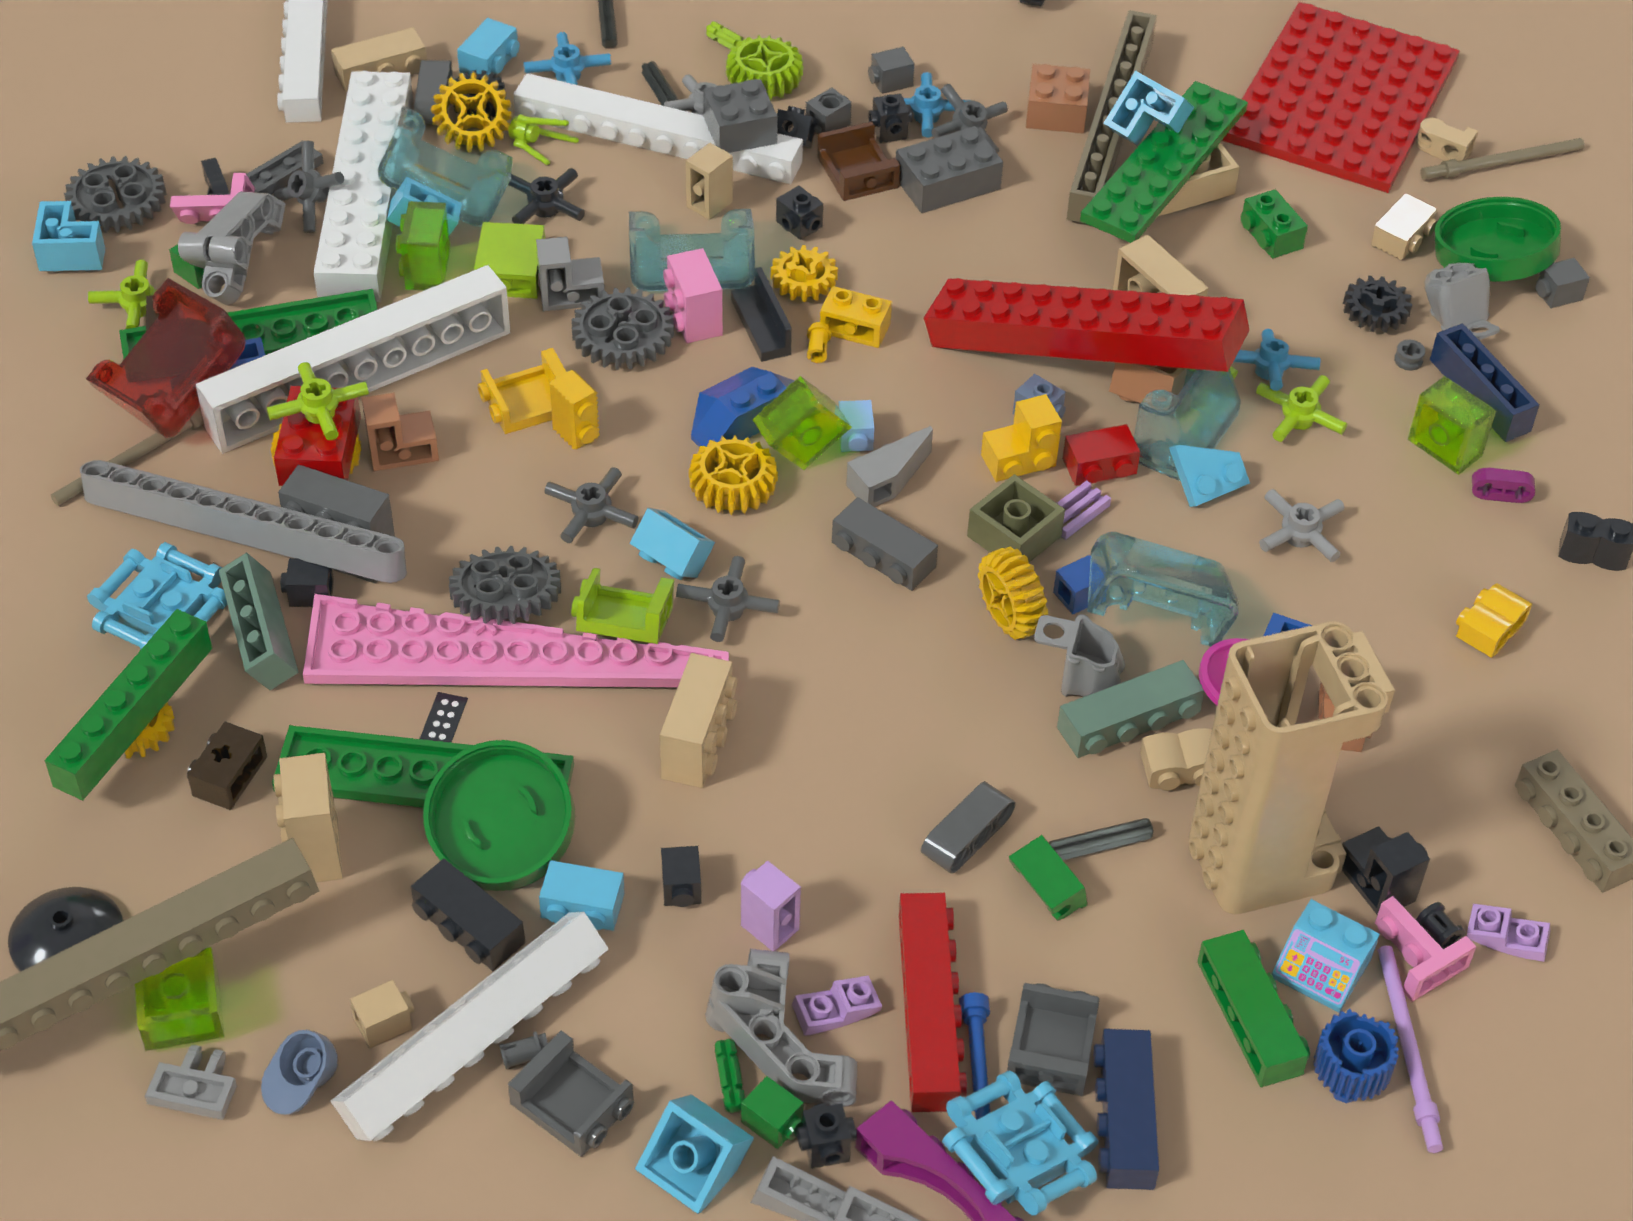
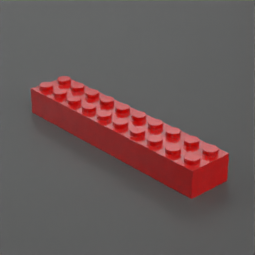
[923,278,1250,372]

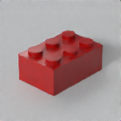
[274,386,361,486]

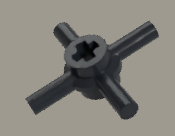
[506,168,585,224]

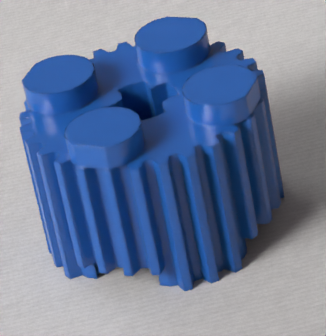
[1313,1009,1399,1103]

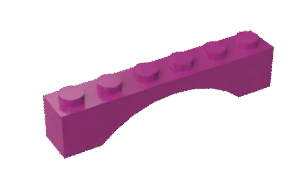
[855,1100,1024,1221]

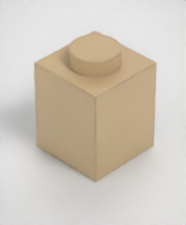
[350,980,415,1049]

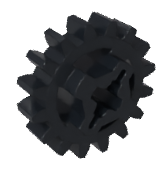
[1343,276,1413,333]

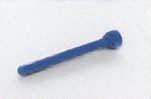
[958,992,991,1120]

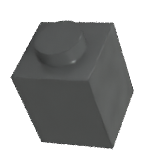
[868,46,915,94]
[1535,258,1590,308]

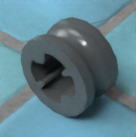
[1394,340,1425,371]

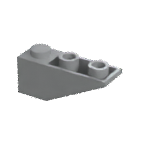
[846,426,933,507]

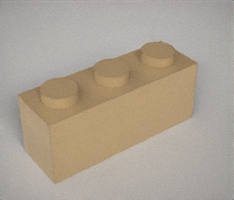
[331,27,427,92]

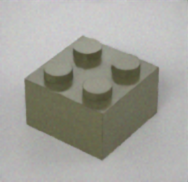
[967,474,1065,562]

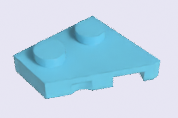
[1169,445,1250,507]

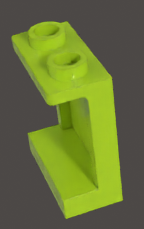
[474,222,545,299]
[571,568,674,644]

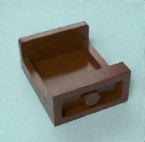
[817,121,900,201]

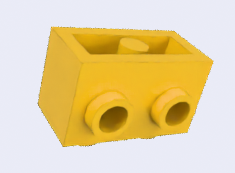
[820,286,892,348]

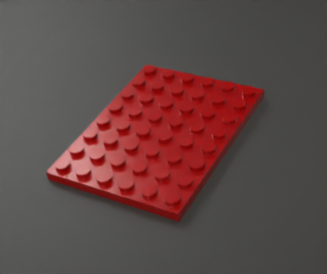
[1222,2,1460,193]

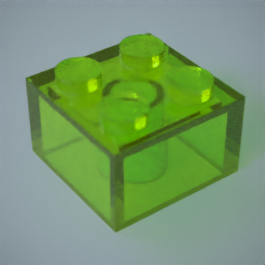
[396,201,451,290]
[752,376,852,470]
[1408,376,1496,475]
[135,947,225,1051]

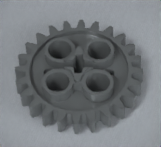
[64,156,167,233]
[572,287,674,370]
[449,546,561,625]

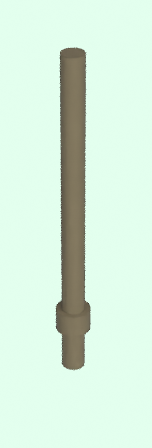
[1421,138,1584,180]
[51,407,204,506]

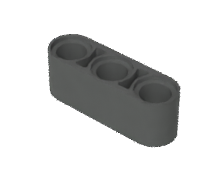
[414,60,452,124]
[921,781,1016,874]

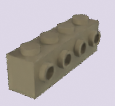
[1515,749,1633,893]

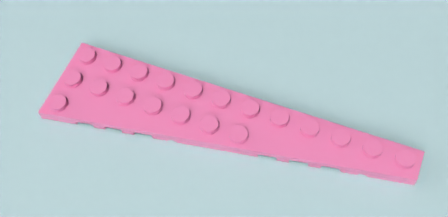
[303,594,729,687]

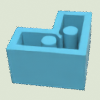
[1104,71,1194,146]
[32,201,105,271]

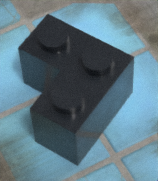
[1342,826,1430,915]

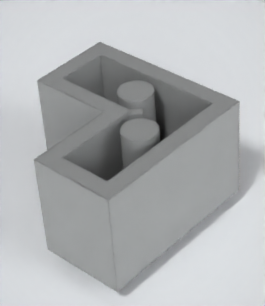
[536,237,604,311]

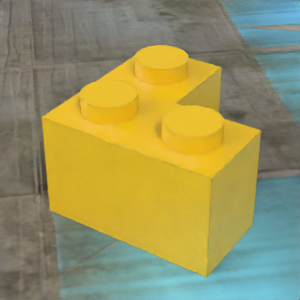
[981,394,1062,482]

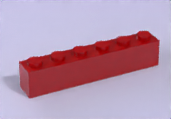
[898,893,967,1113]

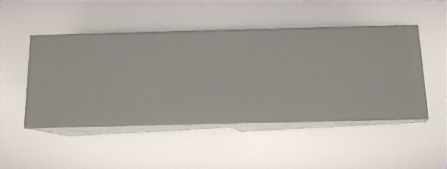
[751,1156,921,1221]

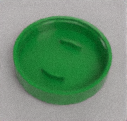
[1435,197,1561,282]
[423,740,575,891]

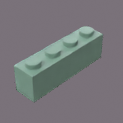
[219,552,299,690]
[1057,660,1205,758]

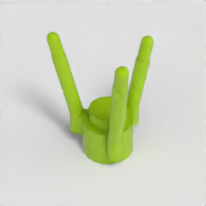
[509,114,579,165]

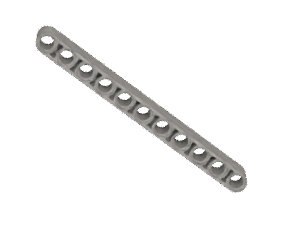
[80,460,407,583]

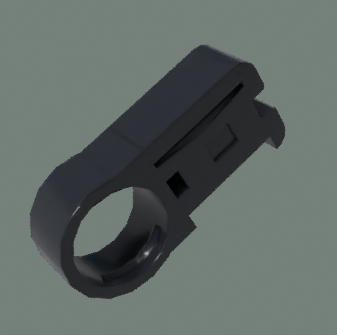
[201,157,230,195]

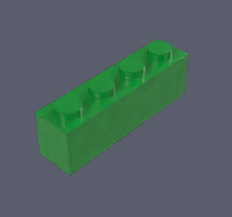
[1197,929,1310,1088]

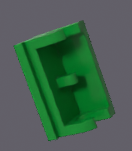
[1008,835,1088,921]

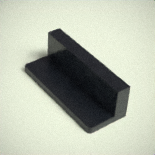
[731,267,792,362]

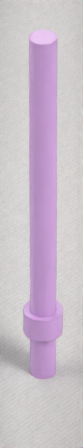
[1378,945,1443,1153]

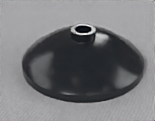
[8,887,124,972]

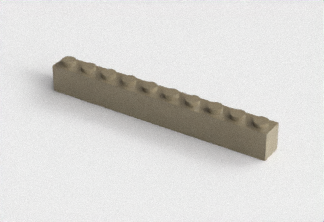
[1066,10,1157,224]
[0,838,319,1051]

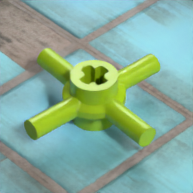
[88,260,186,329]
[266,362,369,440]
[1256,375,1347,442]

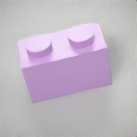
[741,861,801,951]

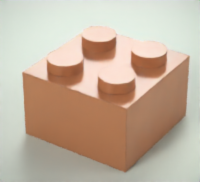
[1026,64,1090,134]

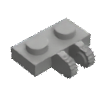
[145,1045,237,1120]

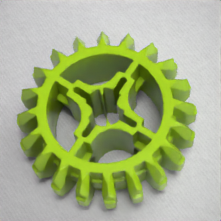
[726,35,803,100]

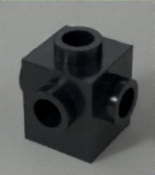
[868,93,913,144]
[777,106,818,149]
[776,185,824,240]
[797,1103,857,1169]

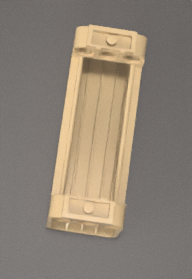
[1189,621,1395,914]

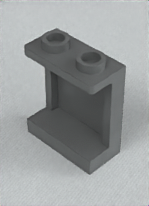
[1007,983,1100,1097]
[508,1031,634,1157]

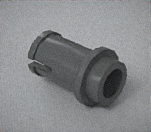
[499,1031,548,1069]

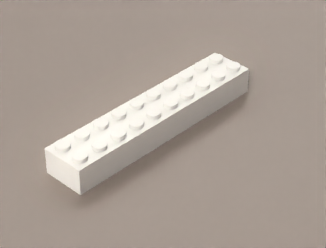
[314,71,413,302]
[196,265,510,454]

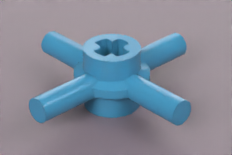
[524,32,611,85]
[903,72,971,138]
[1233,329,1321,391]

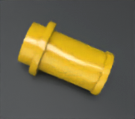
[807,322,832,363]

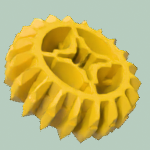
[431,72,512,153]
[688,435,778,515]
[978,546,1048,640]

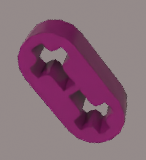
[1472,468,1535,503]

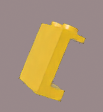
[478,348,567,434]

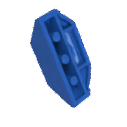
[691,367,815,447]

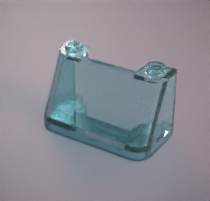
[378,105,513,227]
[629,209,755,291]
[1134,369,1241,481]
[1087,532,1239,647]

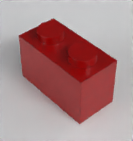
[1062,424,1140,486]

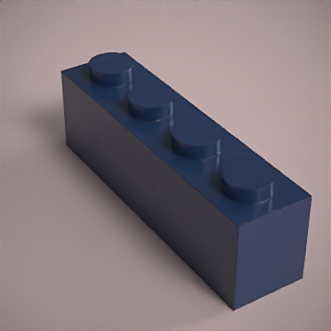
[1430,323,1540,442]
[1093,1029,1159,1190]

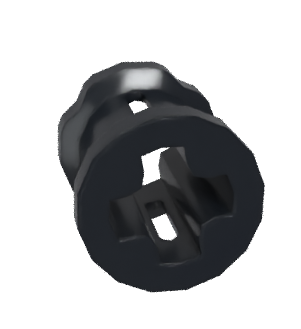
[1416,902,1466,949]

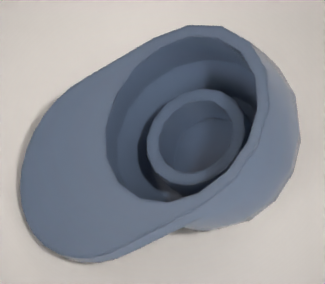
[261,1030,338,1115]

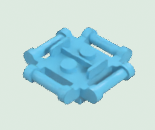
[87,542,227,650]
[942,1071,1099,1215]

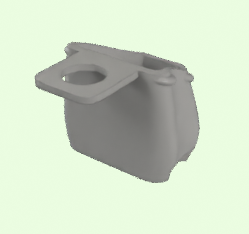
[1425,263,1500,340]
[1034,614,1125,697]

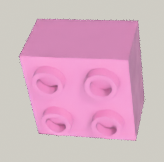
[663,248,723,343]

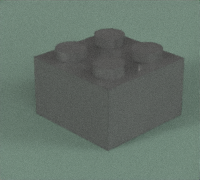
[703,79,777,153]

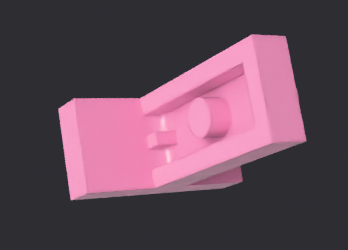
[170,173,255,224]
[1375,896,1477,1002]

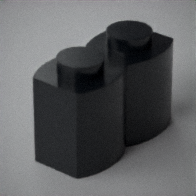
[1558,512,1633,571]

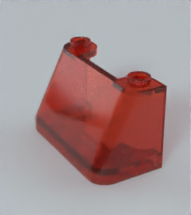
[86,278,245,438]

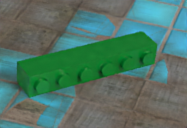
[44,609,212,801]

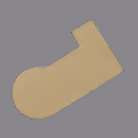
[1416,118,1478,161]

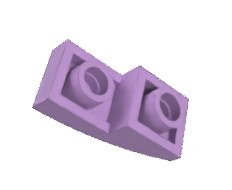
[1467,904,1550,962]
[792,976,882,1036]

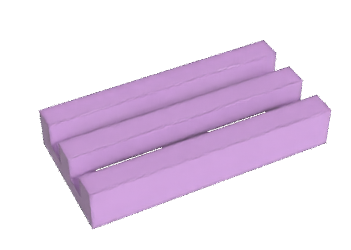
[1057,480,1111,540]

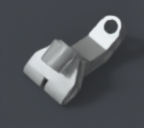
[178,191,286,306]
[705,949,858,1107]

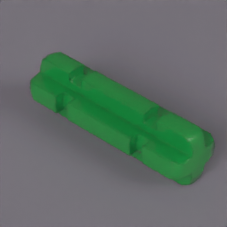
[715,1039,745,1113]

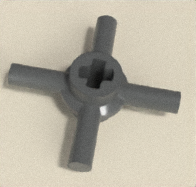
[932,84,1008,153]
[273,141,344,233]
[544,467,639,543]
[676,556,780,642]

